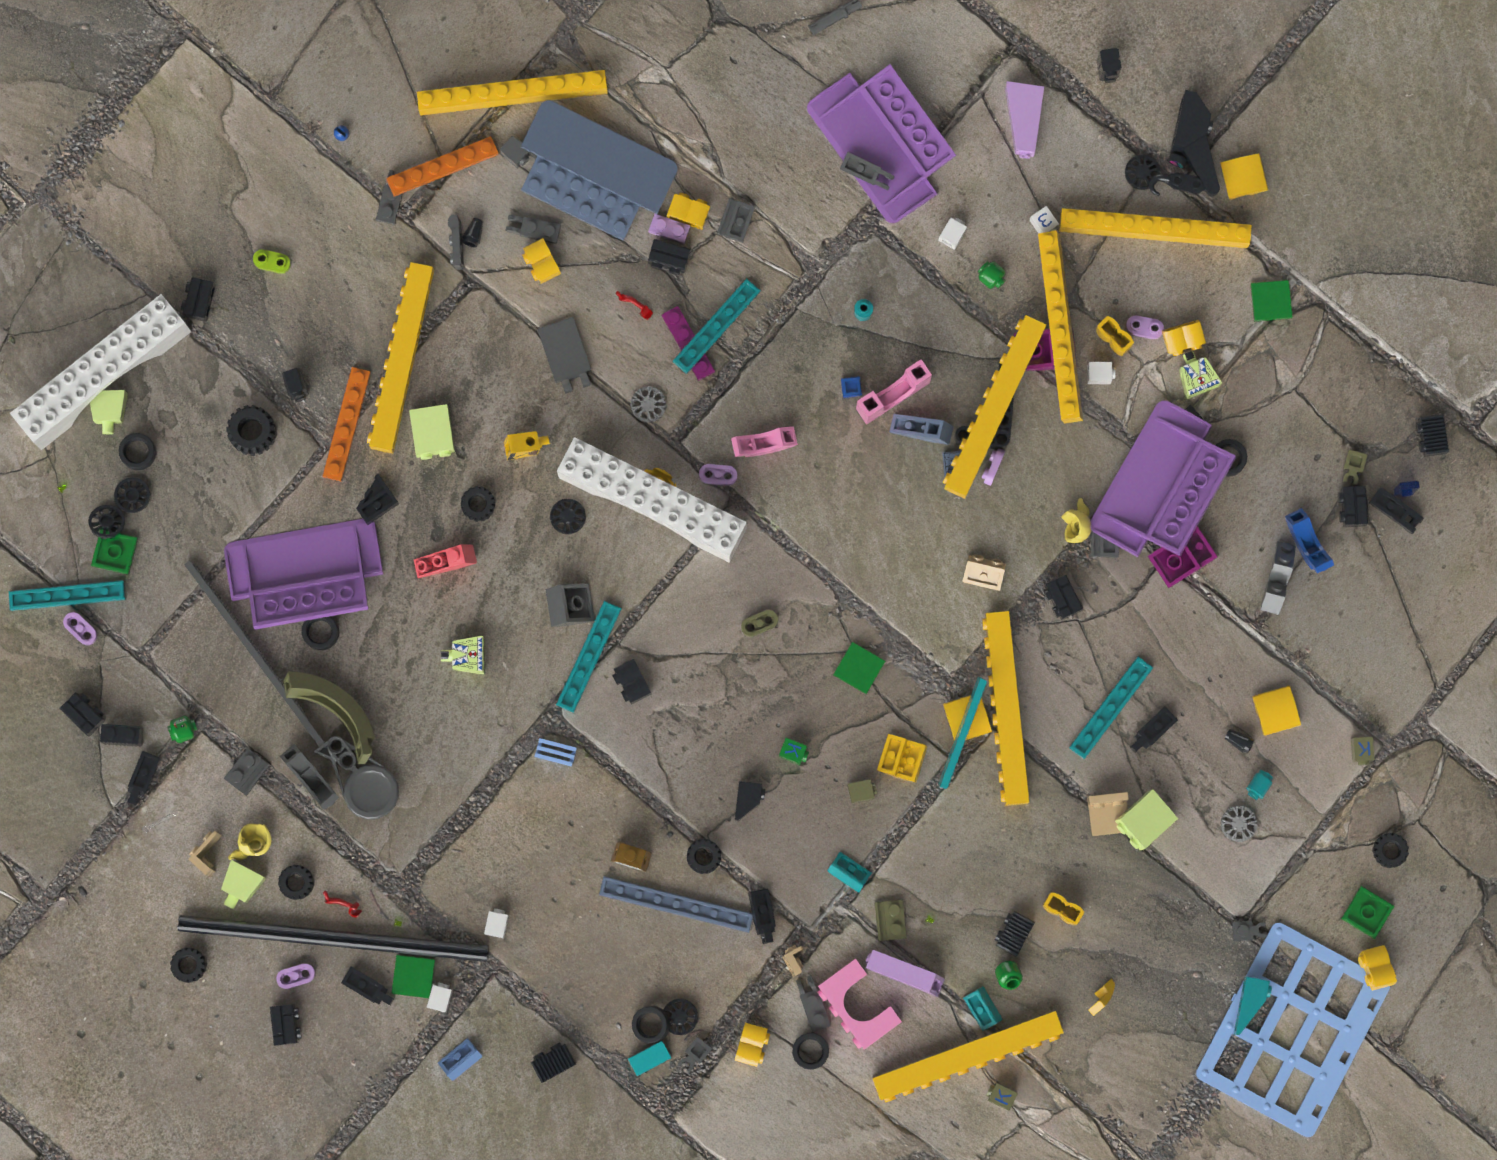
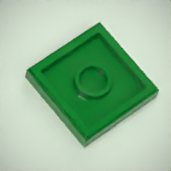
[1250,280,1293,322]
[91,529,138,575]
[833,642,886,694]
[1341,886,1395,939]
[391,955,435,998]

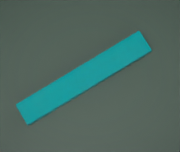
[673,278,761,374]
[8,580,126,611]
[556,601,622,713]
[1069,656,1154,759]
[938,676,987,789]

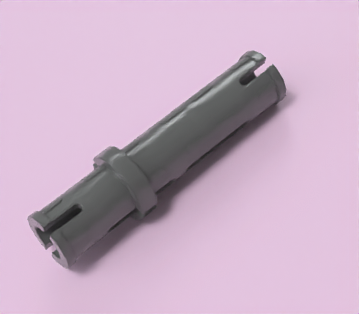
[808,0,862,36]

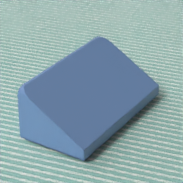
[438,1038,482,1081]

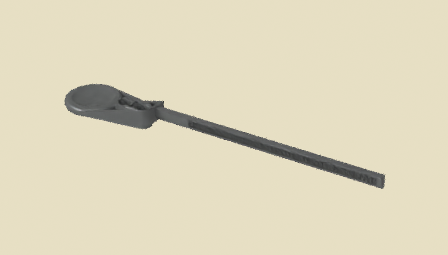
[184,560,399,820]

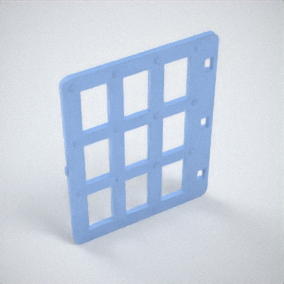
[1196,923,1390,1137]

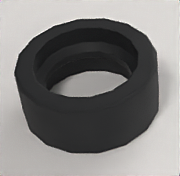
[118,433,156,471]
[1215,439,1248,477]
[302,616,339,651]
[632,1006,671,1043]
[792,1033,829,1070]

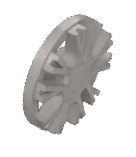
[631,386,666,422]
[1221,806,1257,842]

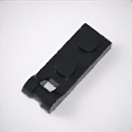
[1369,487,1424,534]

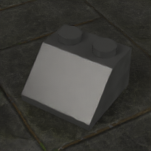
[545,584,595,627]

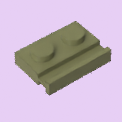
[875,900,907,941]

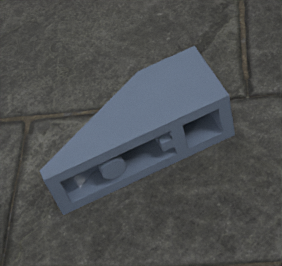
[889,414,954,445]

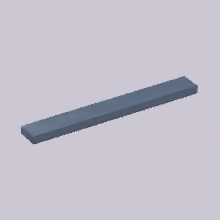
[599,876,753,933]

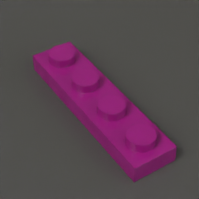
[661,306,715,381]

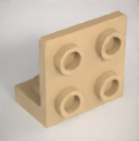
[1087,792,1129,836]
[188,831,222,877]

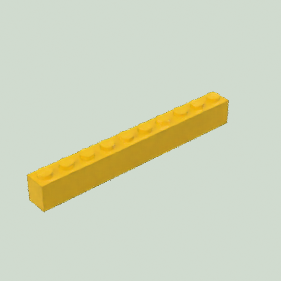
[417,70,608,115]
[1059,208,1252,248]
[1038,230,1083,424]
[367,262,434,454]
[943,315,1046,499]
[982,611,1029,806]
[872,1011,1064,1103]

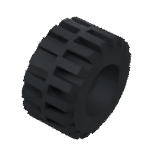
[226,405,277,456]

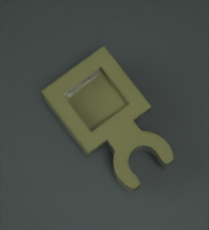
[1343,450,1367,486]

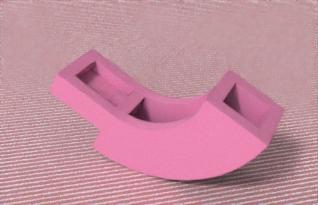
[731,426,798,457]

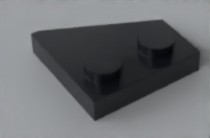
[356,474,399,525]

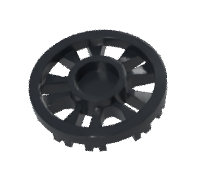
[1125,154,1160,190]
[114,477,151,513]
[550,499,586,535]
[88,505,125,539]
[663,999,698,1035]

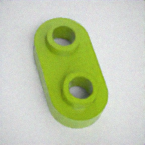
[253,249,291,274]

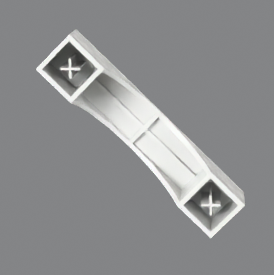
[10,294,191,450]
[557,437,747,563]

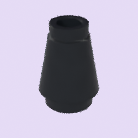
[462,218,483,248]
[1225,729,1255,754]

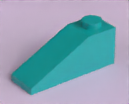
[1234,976,1272,1035]

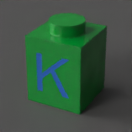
[779,738,809,765]

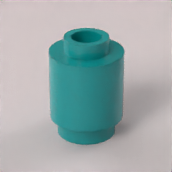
[854,299,873,321]
[1246,770,1273,800]

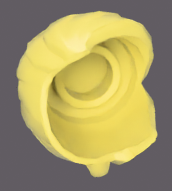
[1061,498,1091,543]
[228,823,272,860]

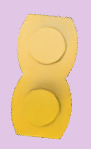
[667,193,710,230]
[522,238,561,284]
[1096,316,1134,356]
[1162,320,1206,356]
[1042,893,1084,925]
[1358,945,1397,991]
[734,1022,770,1067]

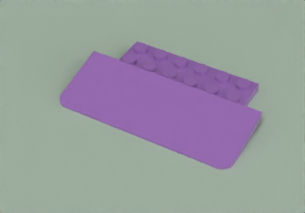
[807,64,957,223]
[1090,401,1236,557]
[224,519,383,630]

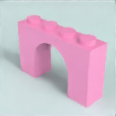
[856,359,932,425]
[817,959,902,1050]

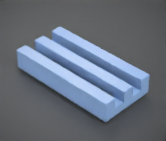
[534,738,577,767]

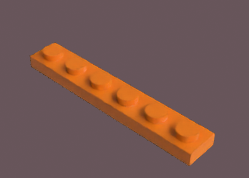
[386,136,498,197]
[323,367,371,482]

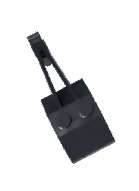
[1149,90,1220,196]

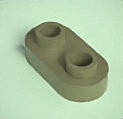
[741,610,778,637]

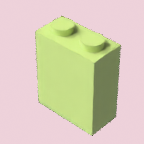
[409,404,455,460]
[1115,789,1178,850]

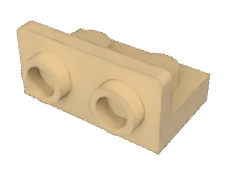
[962,554,1006,591]
[782,945,803,978]

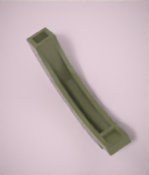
[283,671,375,764]

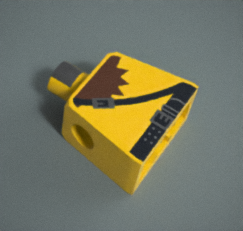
[504,431,550,460]

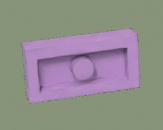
[648,214,690,244]

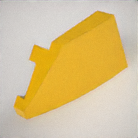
[1089,979,1115,1016]

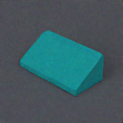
[827,852,872,892]
[963,986,1002,1031]
[628,1041,671,1076]

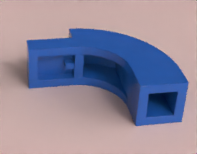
[1285,508,1334,573]

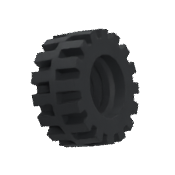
[461,486,496,522]
[1372,833,1409,868]
[686,839,721,874]
[278,865,314,900]
[170,948,207,983]

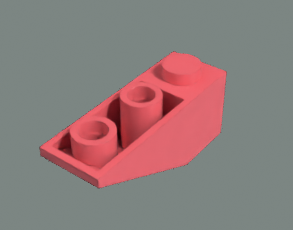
[414,544,477,578]

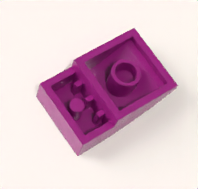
[1014,328,1077,371]
[1148,526,1218,588]

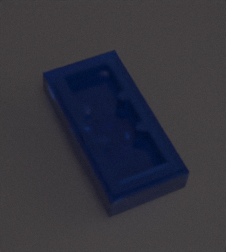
[1394,481,1420,497]

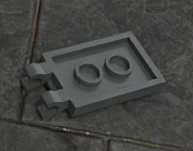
[537,317,592,394]

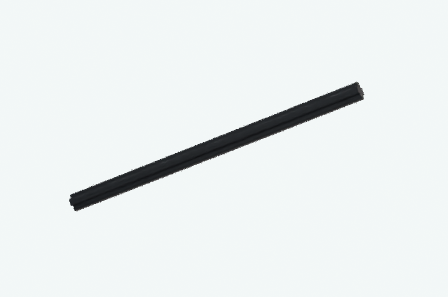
[177,915,489,962]

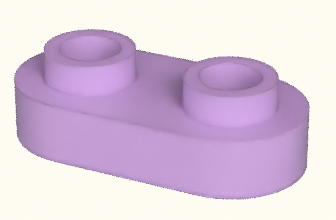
[1126,316,1164,339]
[982,448,1005,486]
[699,464,737,486]
[63,612,97,645]
[276,964,315,989]

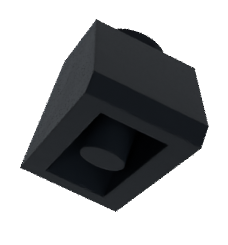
[735,781,765,821]

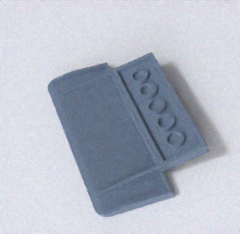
[521,100,677,241]

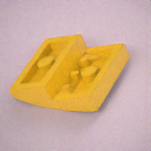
[1220,154,1268,200]
[1252,686,1301,736]
[943,695,992,740]
[877,734,927,783]

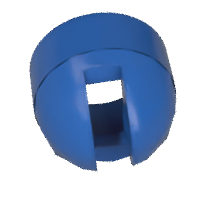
[334,125,349,141]

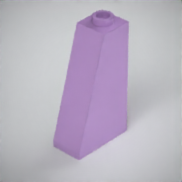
[1005,81,1044,159]
[866,950,945,997]

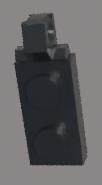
[1130,706,1178,753]
[127,751,161,806]
[748,889,776,944]
[341,966,394,1006]

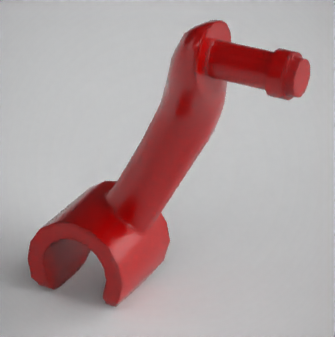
[616,291,653,320]
[323,891,362,918]

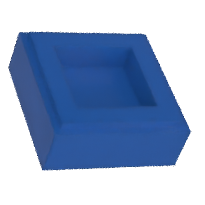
[841,376,862,398]

